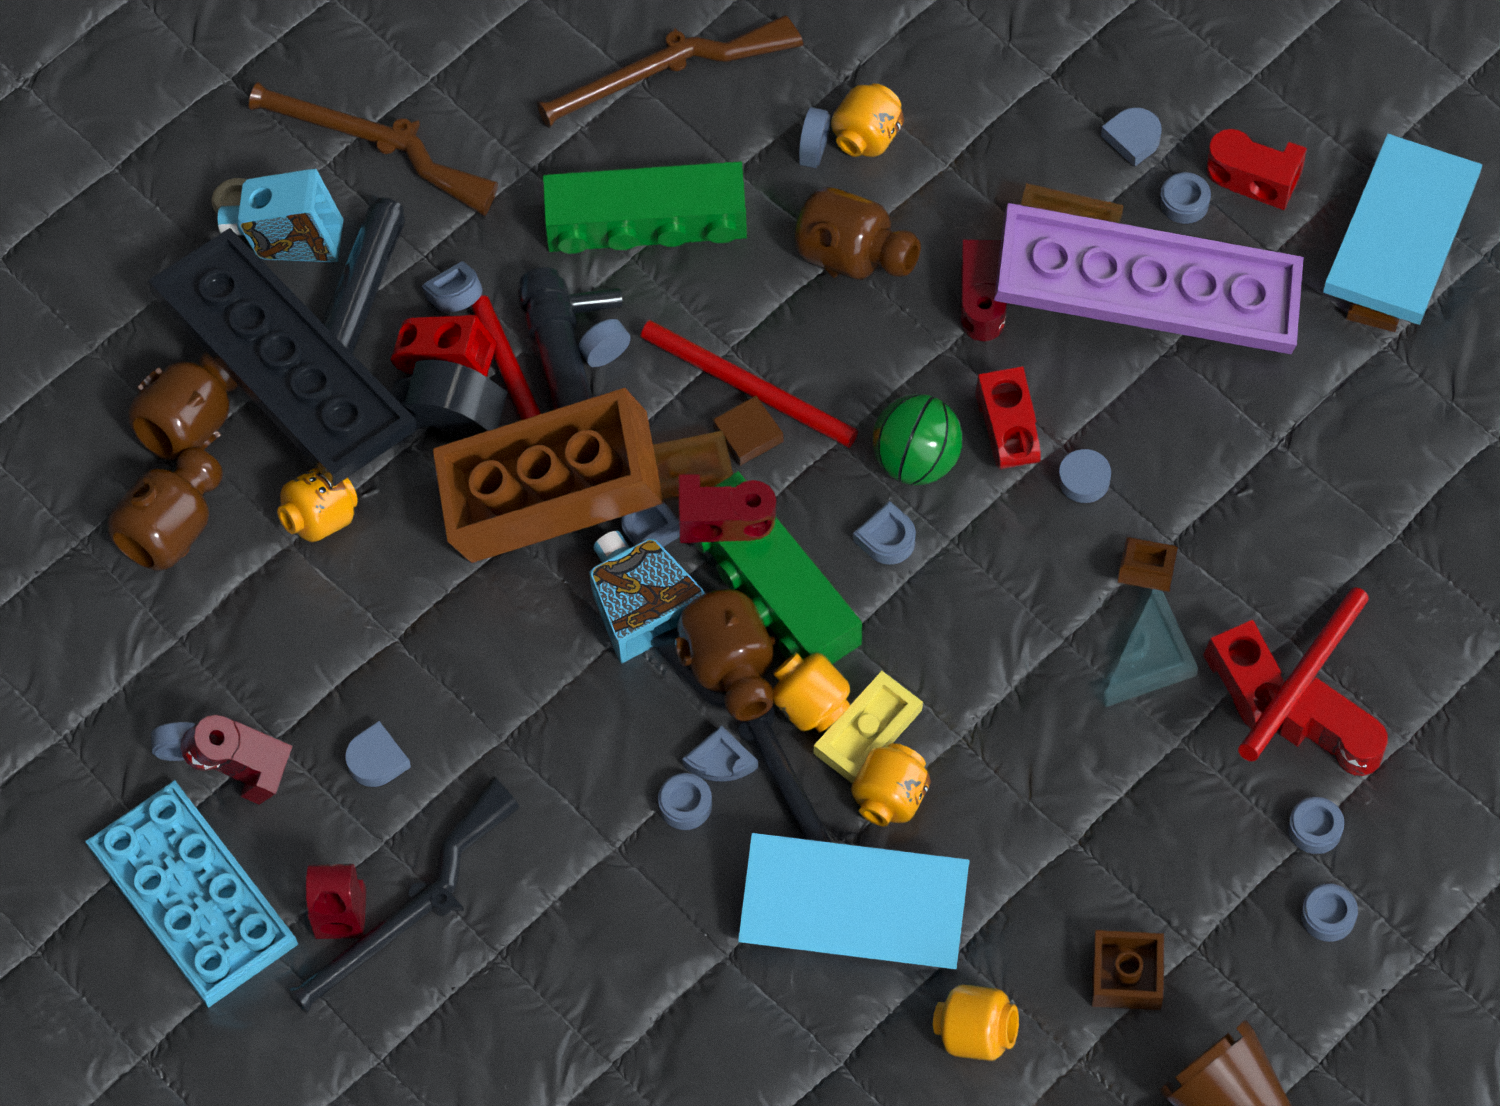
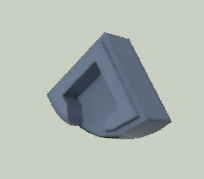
[682,725,758,781]

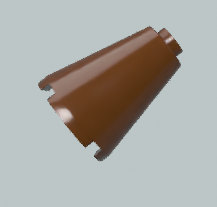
[1159,1020,1291,1106]

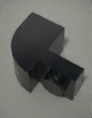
[390,360,507,441]

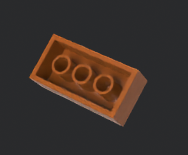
[433,388,664,563]

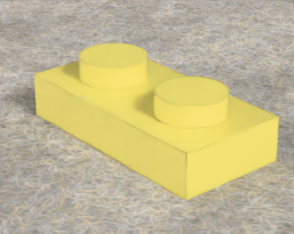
[814,671,923,784]

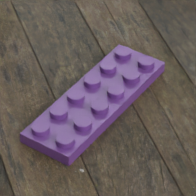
[994,203,1304,354]

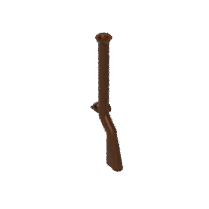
[537,15,803,128]
[249,82,498,216]

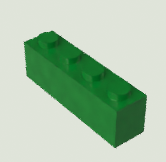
[543,161,747,254]
[693,471,862,664]

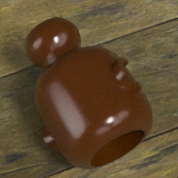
[794,187,921,280]
[128,351,239,461]
[107,447,223,571]
[675,589,775,721]

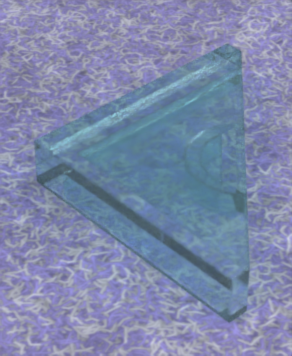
[1103,589,1198,707]

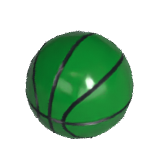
[872,394,962,485]

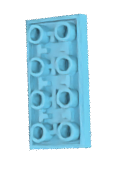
[1323,134,1483,325]
[86,780,298,1008]
[738,833,970,969]

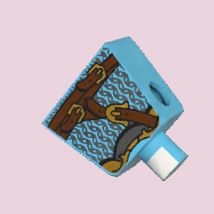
[218,169,344,262]
[589,531,705,664]

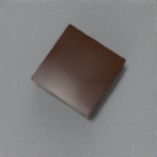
[1092,930,1164,1010]

